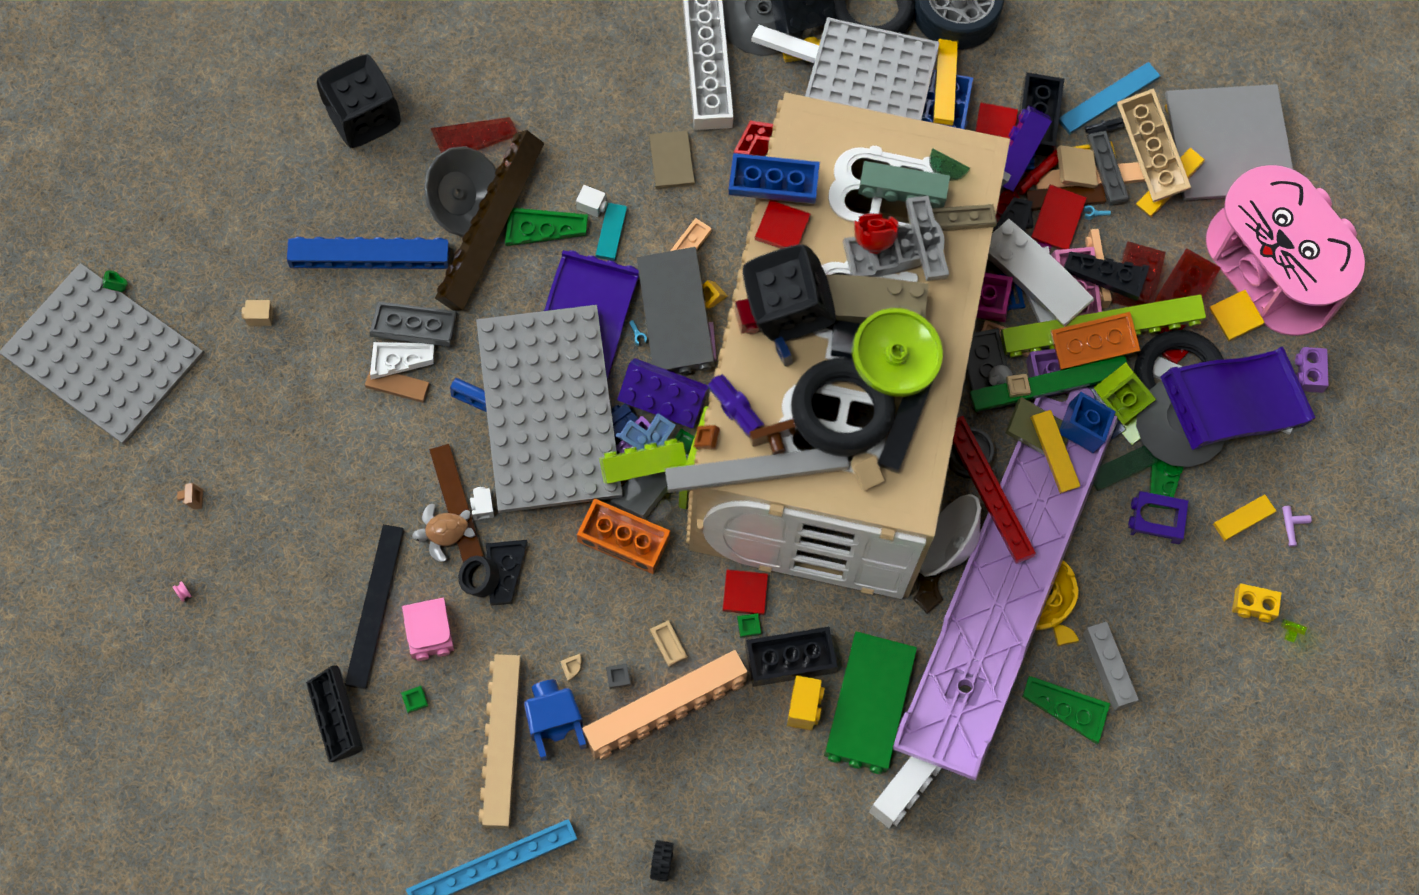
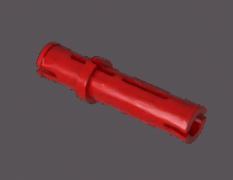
[1015,149,1059,195]

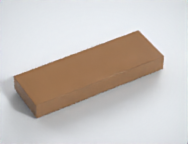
[365,368,430,403]

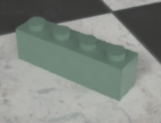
[858,161,950,208]

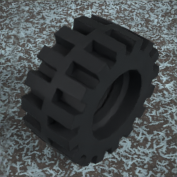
[650,840,674,882]

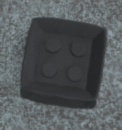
[317,54,401,148]
[742,244,836,342]

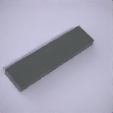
[1087,131,1129,205]

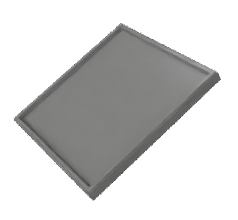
[1165,84,1293,201]

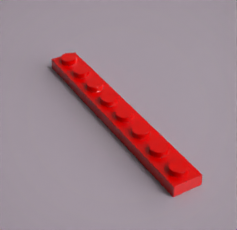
[952,416,1036,564]

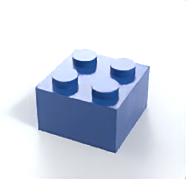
[1059,392,1116,453]

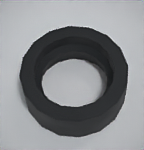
[458,555,500,597]

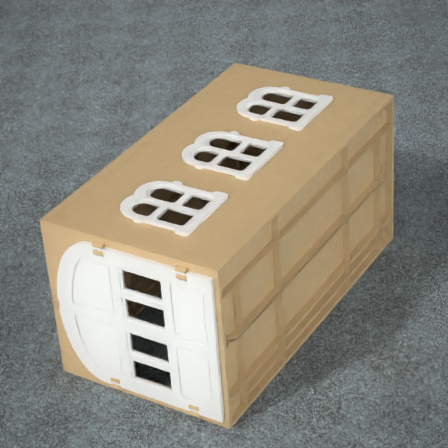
[686,92,1010,599]

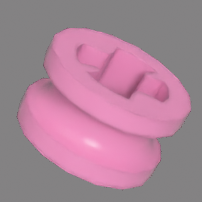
[173,581,192,602]

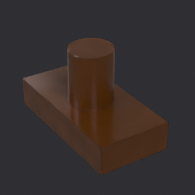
[749,419,796,455]

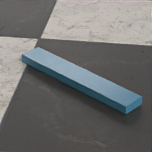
[1059,62,1160,135]

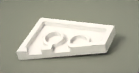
[370,342,435,380]

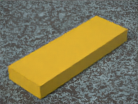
[1213,494,1276,541]

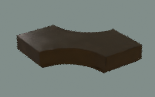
[913,571,944,614]

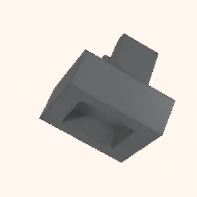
[606,663,630,689]

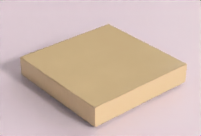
[1057,145,1098,188]

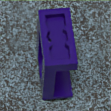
[1128,491,1189,545]

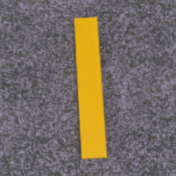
[933,39,958,126]

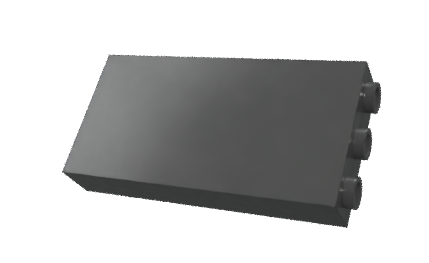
[637,247,716,375]

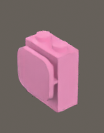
[402,598,454,661]

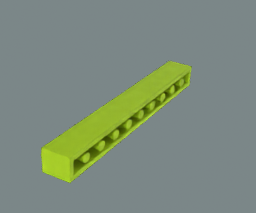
[1000,294,1206,358]

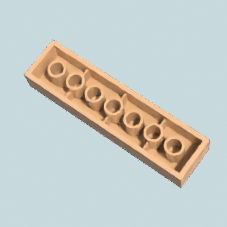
[582,650,747,760]

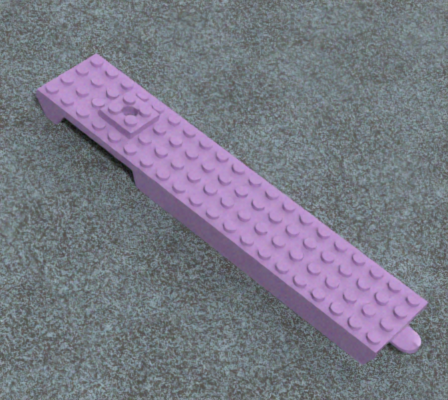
[893,387,1118,781]

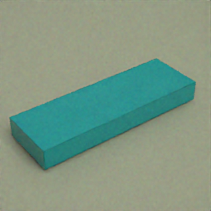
[595,203,627,261]

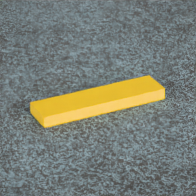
[1136,148,1205,217]
[1030,410,1080,494]

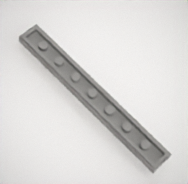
[665,449,849,493]

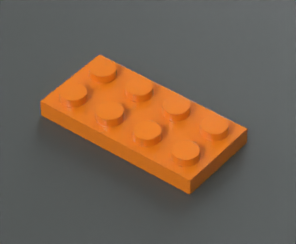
[1050,312,1140,370]

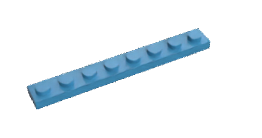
[406,819,577,895]

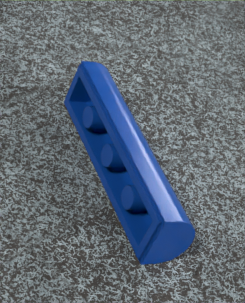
[450,378,487,412]

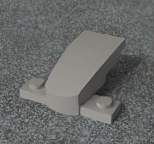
[843,196,949,281]

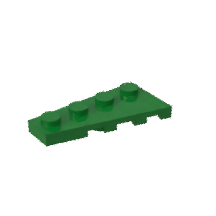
[505,208,588,246]

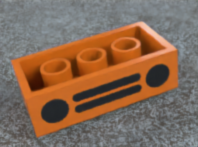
[577,498,670,574]

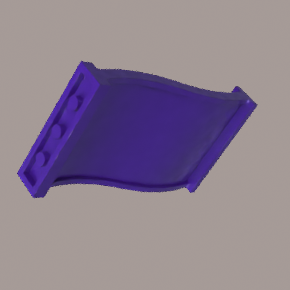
[544,250,640,381]
[1160,347,1316,450]

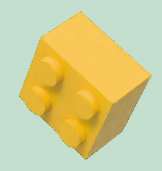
[787,675,825,731]

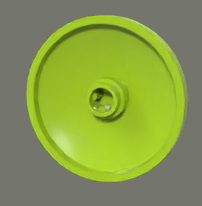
[852,308,943,397]

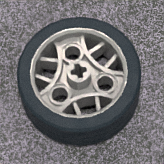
[914,0,1004,49]

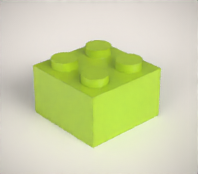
[1094,363,1156,425]

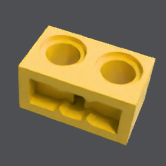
[1232,583,1282,623]

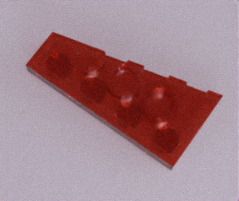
[431,117,517,153]

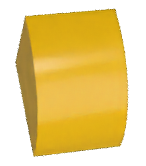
[703,280,728,308]

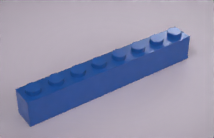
[287,237,450,269]

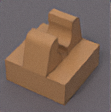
[177,483,203,509]

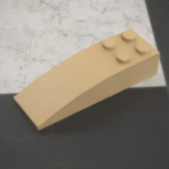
[1117,88,1191,202]

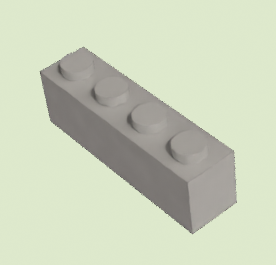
[1083,621,1139,712]

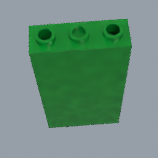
[824,631,917,774]

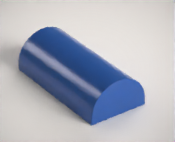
[728,153,820,204]

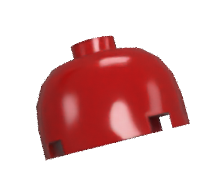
[854,213,899,254]

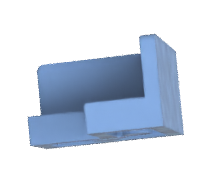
[616,413,676,450]

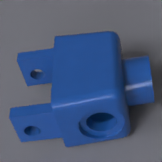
[524,679,587,762]

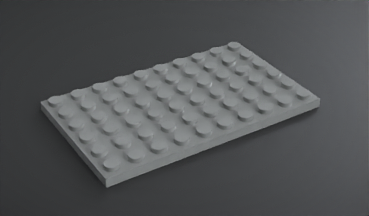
[476,305,622,513]

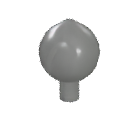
[988,365,1013,386]

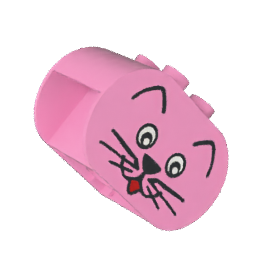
[1206,165,1365,336]

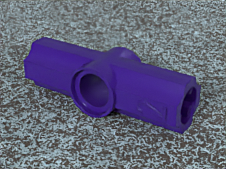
[708,374,764,438]

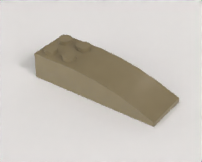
[826,275,929,324]

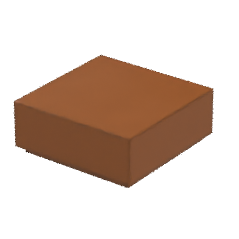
[693,425,720,450]

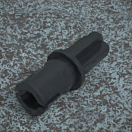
[1085,117,1124,136]

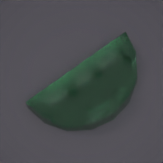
[929,148,970,181]

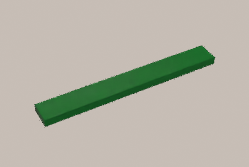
[969,356,1128,412]

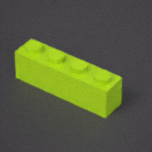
[599,438,687,484]

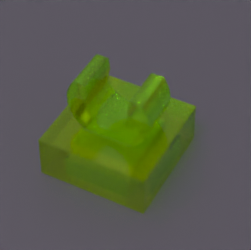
[1281,619,1307,642]

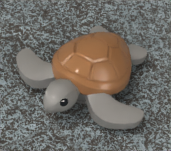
[412,504,475,562]

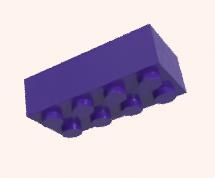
[1003,105,1052,191]
[617,358,709,429]

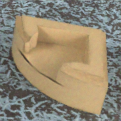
[560,654,582,682]

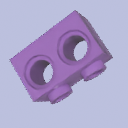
[1295,347,1328,393]

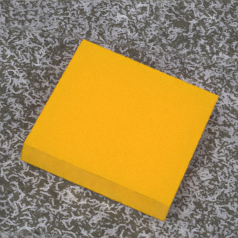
[1209,290,1265,342]

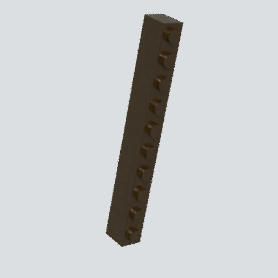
[435,130,544,311]

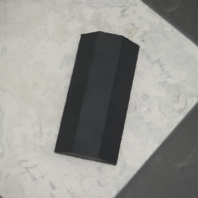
[306,665,364,762]

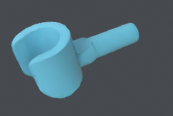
[1084,205,1111,220]
[629,320,647,346]

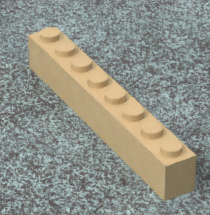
[479,654,521,829]

